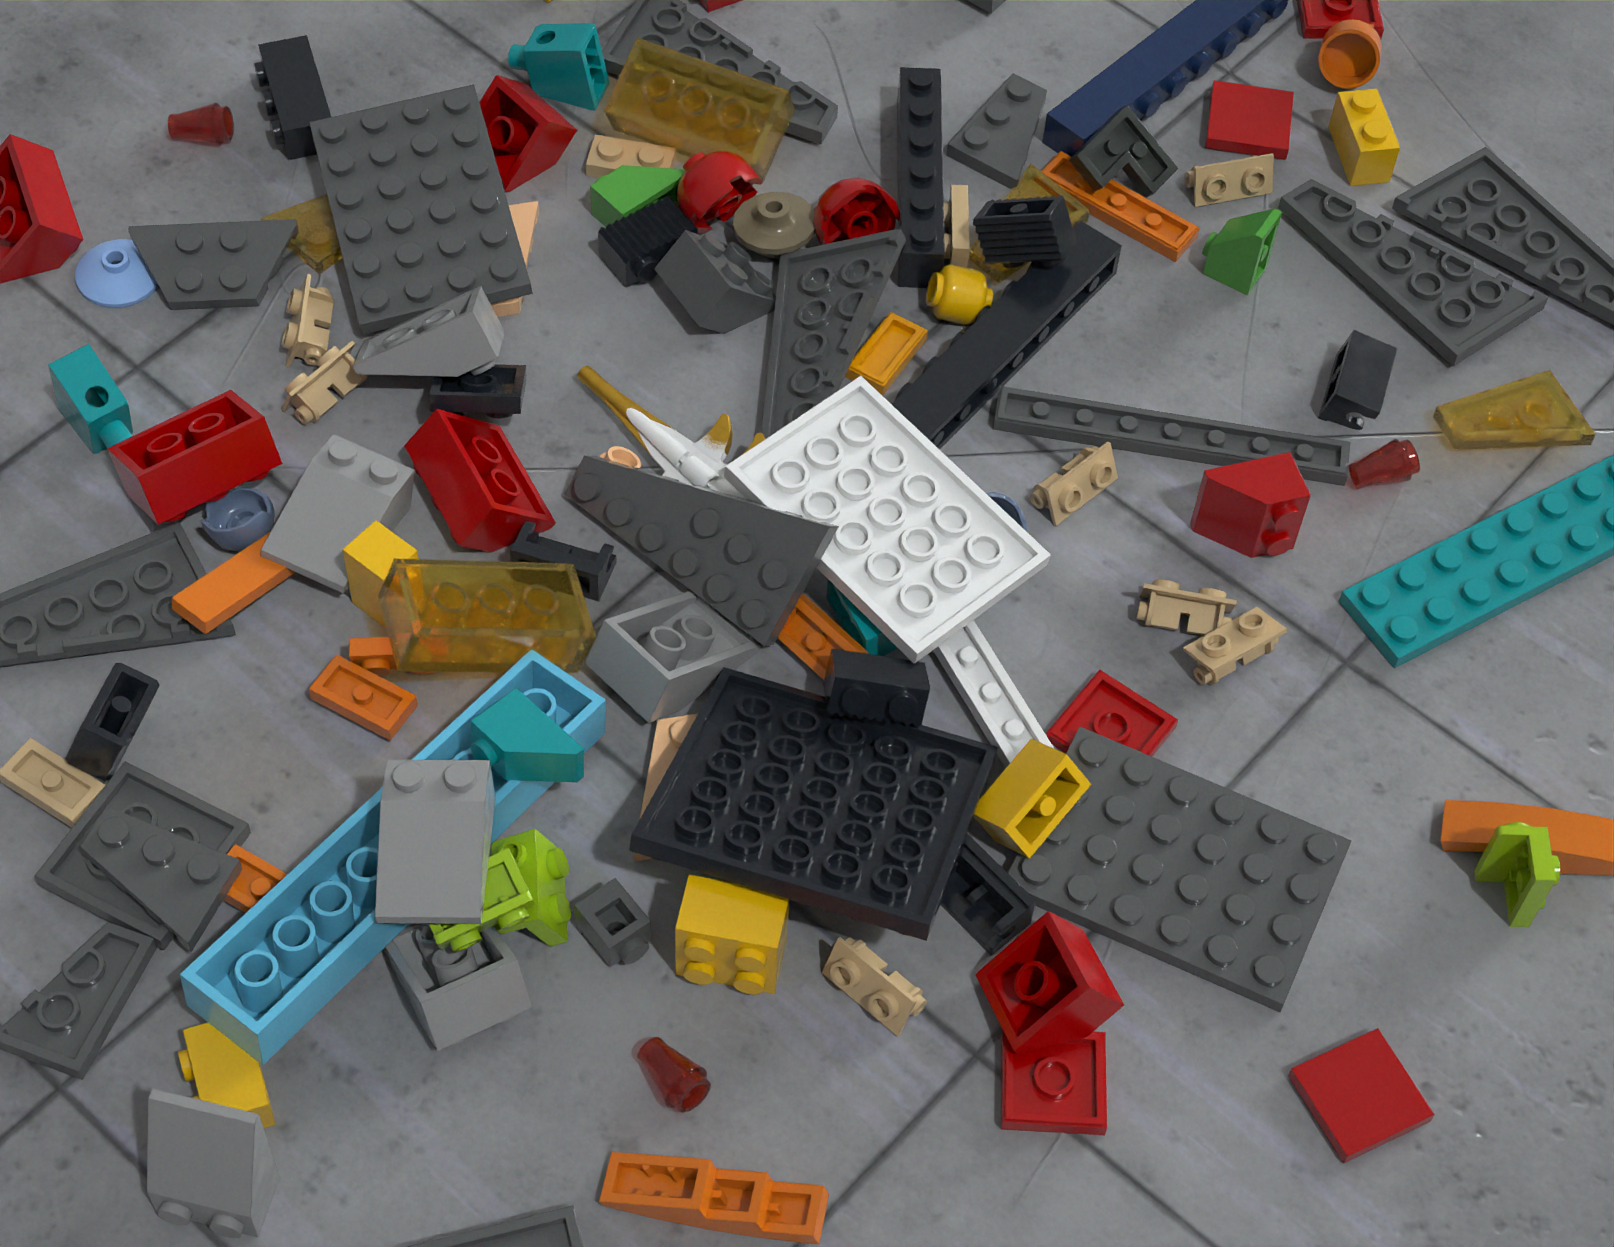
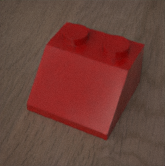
[479,75,577,192]
[1190,452,1311,558]
[975,911,1124,1054]

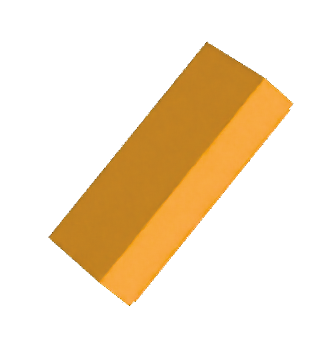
[845,312,928,396]

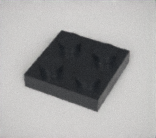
[429,364,526,419]

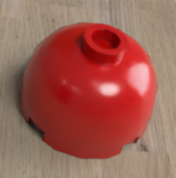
[676,151,762,234]
[813,177,900,245]

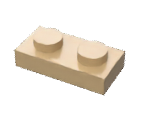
[586,135,676,178]
[944,185,970,268]
[0,737,106,828]

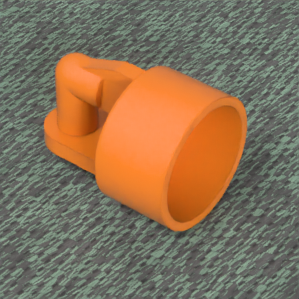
[1318,20,1382,89]

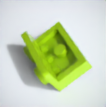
[1474,822,1560,927]
[491,829,571,947]
[429,848,536,953]

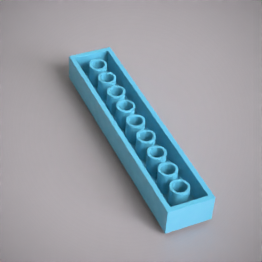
[180,649,606,1065]

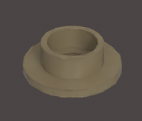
[733,192,815,258]

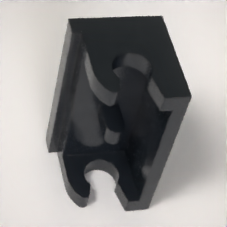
[1318,330,1397,430]
[510,521,617,602]
[940,834,1036,956]

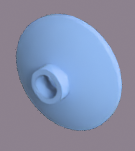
[75,239,159,308]

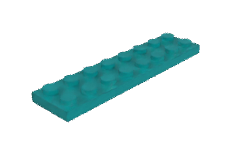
[1339,455,1614,668]

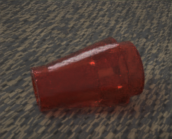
[168,103,234,145]
[1349,439,1420,489]
[637,1037,711,1113]

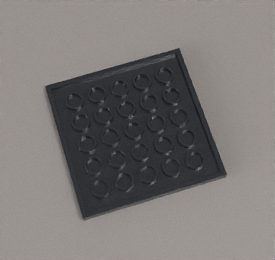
[629,667,998,941]

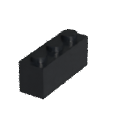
[254,35,331,160]

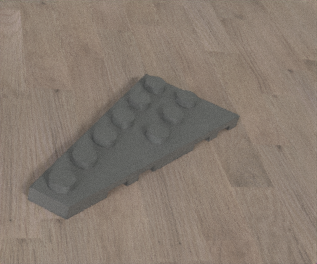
[1392,147,1614,325]
[1278,179,1548,366]

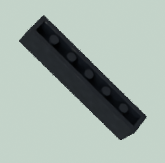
[897,67,945,288]

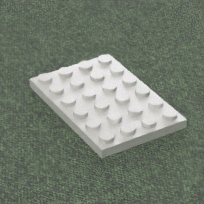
[724,376,1051,664]

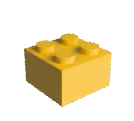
[675,875,790,995]

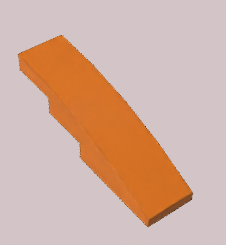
[1441,800,1614,875]
[599,1152,829,1245]

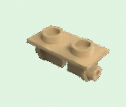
[1185,154,1274,207]
[281,274,334,368]
[281,340,367,425]
[1030,442,1118,526]
[1136,579,1237,636]
[1183,607,1287,685]
[822,937,927,1037]

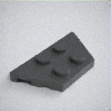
[128,219,299,310]

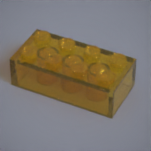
[604,37,795,183]
[378,558,596,673]

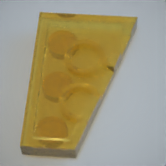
[1433,370,1596,450]

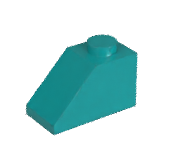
[470,688,584,783]

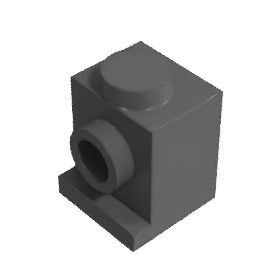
[574,878,652,967]

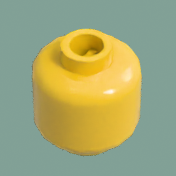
[926,265,993,325]

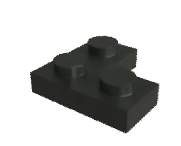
[1069,105,1178,198]

